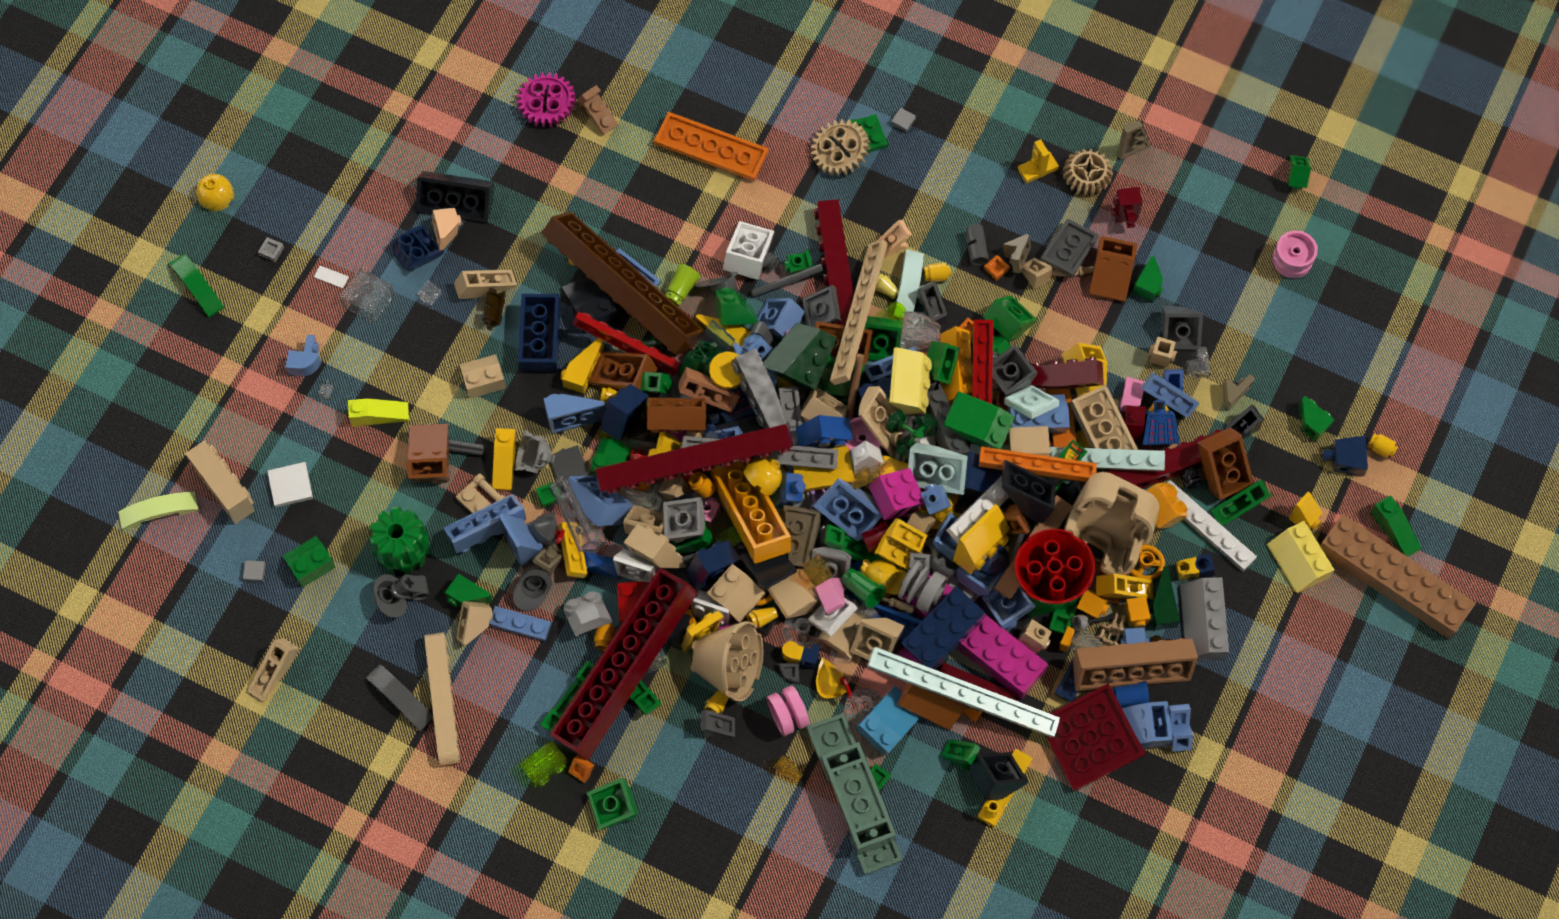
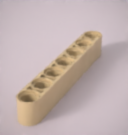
[425,632,460,766]

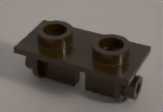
[482,288,506,329]

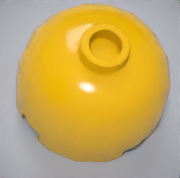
[196,174,234,212]
[743,457,782,495]

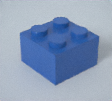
[796,415,853,449]

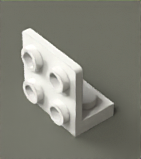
[691,590,731,626]

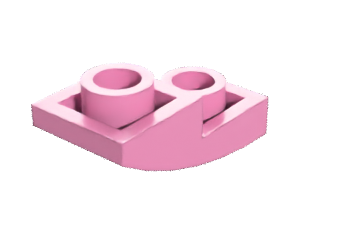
[1119,377,1145,414]

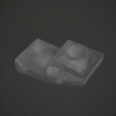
[844,595,879,619]

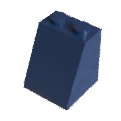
[962,452,1013,505]

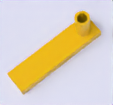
[977,748,1033,828]

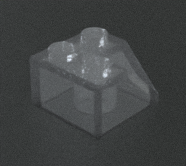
[901,311,941,356]

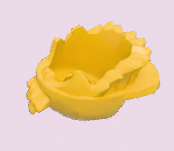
[861,559,907,598]

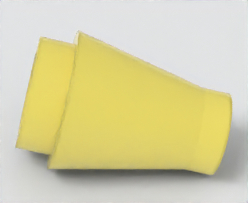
[875,274,899,299]

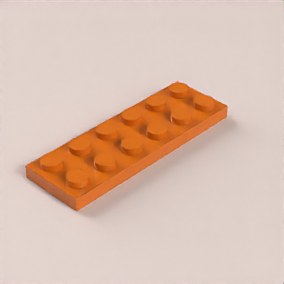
[654,112,769,181]

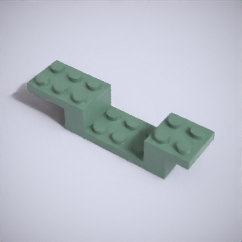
[806,713,903,876]

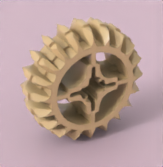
[1063,148,1113,196]

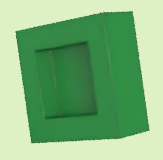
[536,482,561,508]
[870,763,891,792]

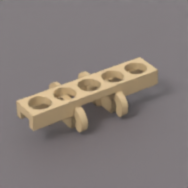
[1095,613,1127,646]

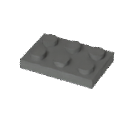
[1040,218,1100,278]

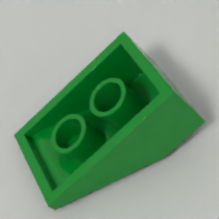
[943,391,1015,449]

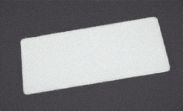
[314,266,349,288]

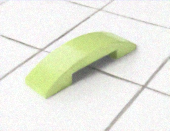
[118,492,199,530]

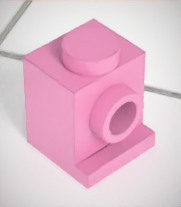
[704,496,720,529]

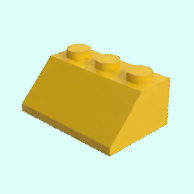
[952,504,1010,574]

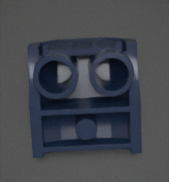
[391,224,445,271]

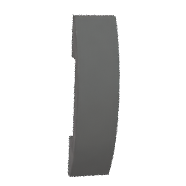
[366,665,434,732]

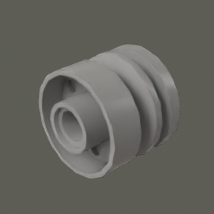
[898,561,948,614]

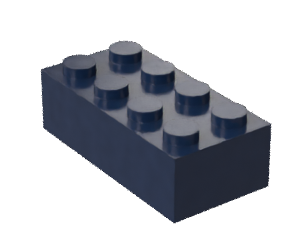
[518,294,561,372]
[901,586,986,670]

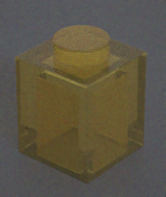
[803,554,832,587]

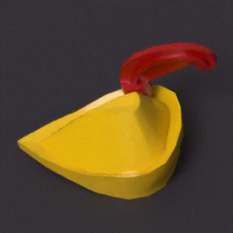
[816,657,852,700]

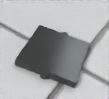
[551,445,589,486]

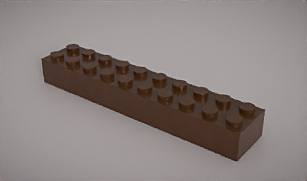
[541,211,705,355]

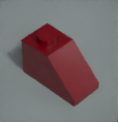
[1123,405,1146,445]

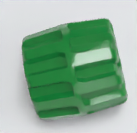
[369,507,430,575]

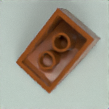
[588,351,658,394]

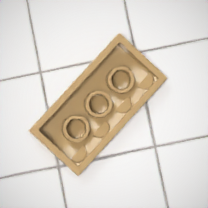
[1069,385,1138,471]
[859,386,912,462]

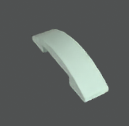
[893,249,924,321]

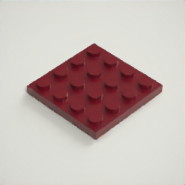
[1045,683,1146,792]

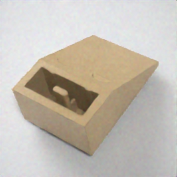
[624,524,686,568]

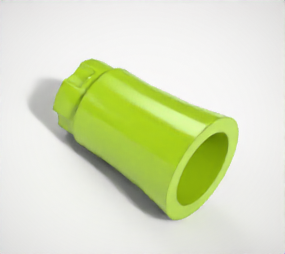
[665,264,701,307]

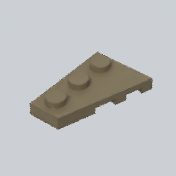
[1116,120,1151,160]
[784,505,822,569]

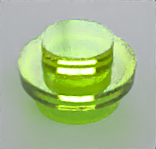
[887,302,906,320]

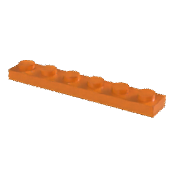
[978,447,1097,482]

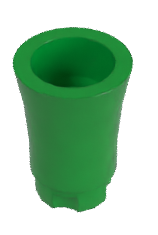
[841,568,886,608]

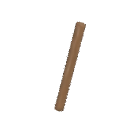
[845,354,864,420]

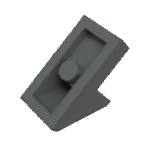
[916,281,947,323]
[701,710,735,738]

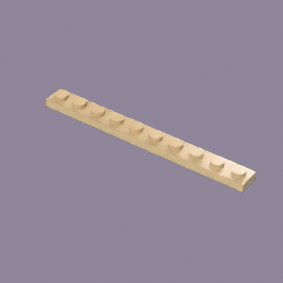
[830,239,888,385]

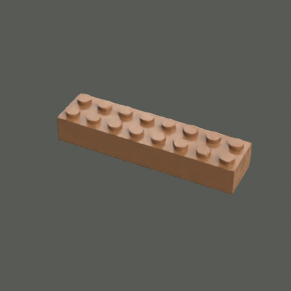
[1320,514,1476,640]

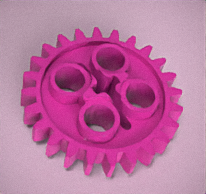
[517,72,576,127]

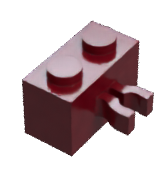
[1111,187,1143,228]

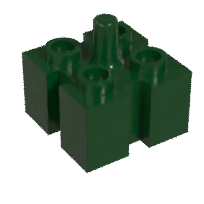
[680,340,726,377]

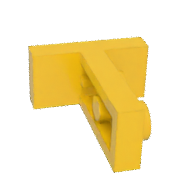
[1017,139,1059,184]

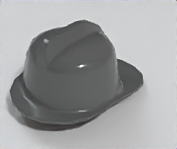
[696,272,738,296]
[513,568,552,611]
[373,574,407,618]

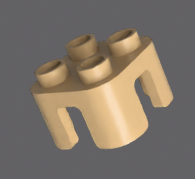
[1064,472,1160,575]

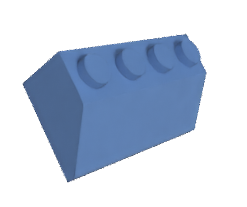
[443,494,526,554]

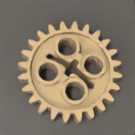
[811,119,870,176]

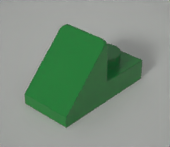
[940,739,980,770]

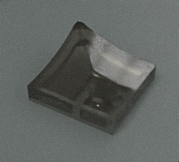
[624,419,666,451]

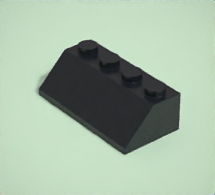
[415,171,495,223]

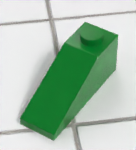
[1211,480,1273,526]
[1370,495,1421,557]

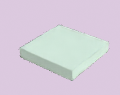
[1004,385,1059,419]

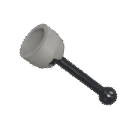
[1072,614,1115,631]

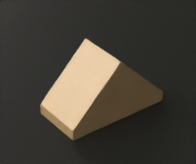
[1021,258,1052,289]
[907,510,937,534]

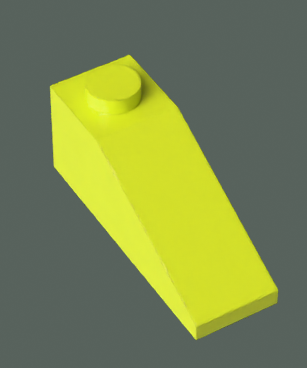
[348,399,409,427]

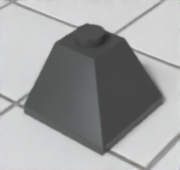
[1161,306,1203,350]

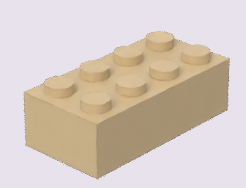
[185,440,255,525]

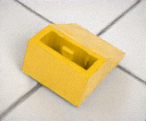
[1062,343,1107,398]

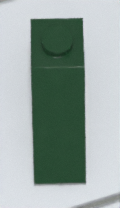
[1149,566,1180,631]

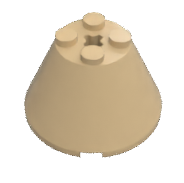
[691,621,763,701]

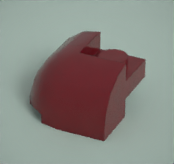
[861,517,897,554]

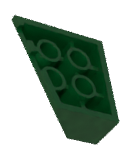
[763,323,837,391]

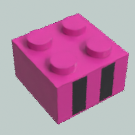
[869,468,925,521]

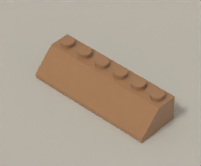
[1073,638,1198,691]

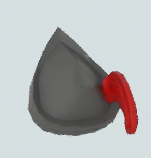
[530,512,565,546]

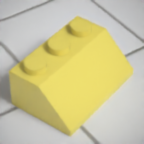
[889,347,932,415]
[1267,521,1334,594]

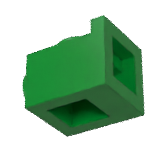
[784,250,813,275]
[640,372,672,394]

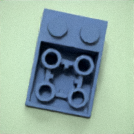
[1122,701,1173,748]

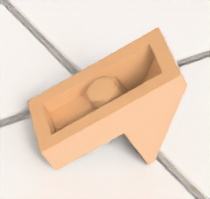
[877,220,912,258]

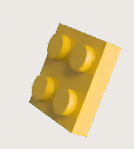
[680,611,723,652]

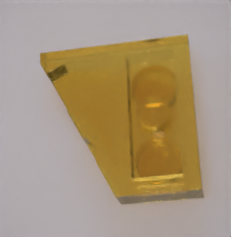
[851,458,893,489]

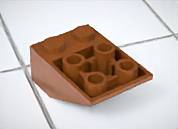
[1089,236,1138,302]
[408,424,450,482]

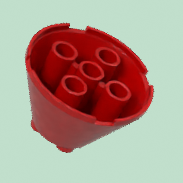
[1015,529,1095,604]

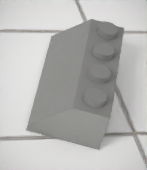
[1180,577,1229,660]

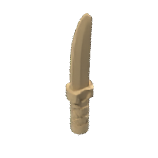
[1051,266,1094,277]
[882,597,915,614]

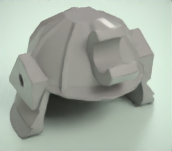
[514,430,555,473]

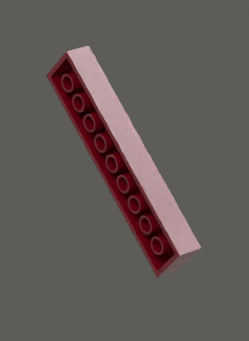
[595,423,794,494]
[549,567,698,760]

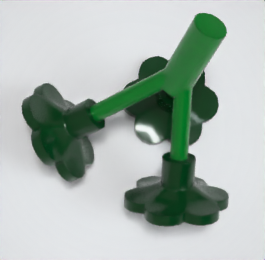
[886,409,938,459]

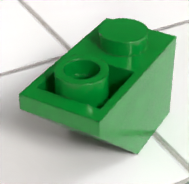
[1299,396,1334,442]

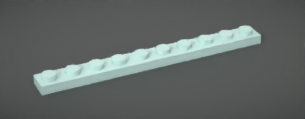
[970,444,1165,471]
[867,647,1060,738]

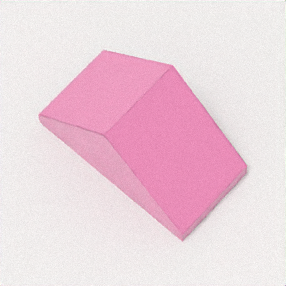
[814,577,845,614]

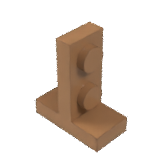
[576,85,619,135]

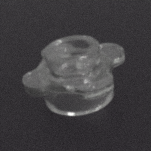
[318,380,333,401]

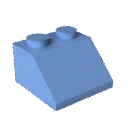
[751,298,805,342]

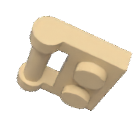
[456,474,505,514]

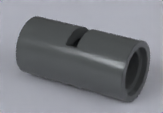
[965,224,989,266]

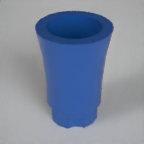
[1112,680,1149,708]

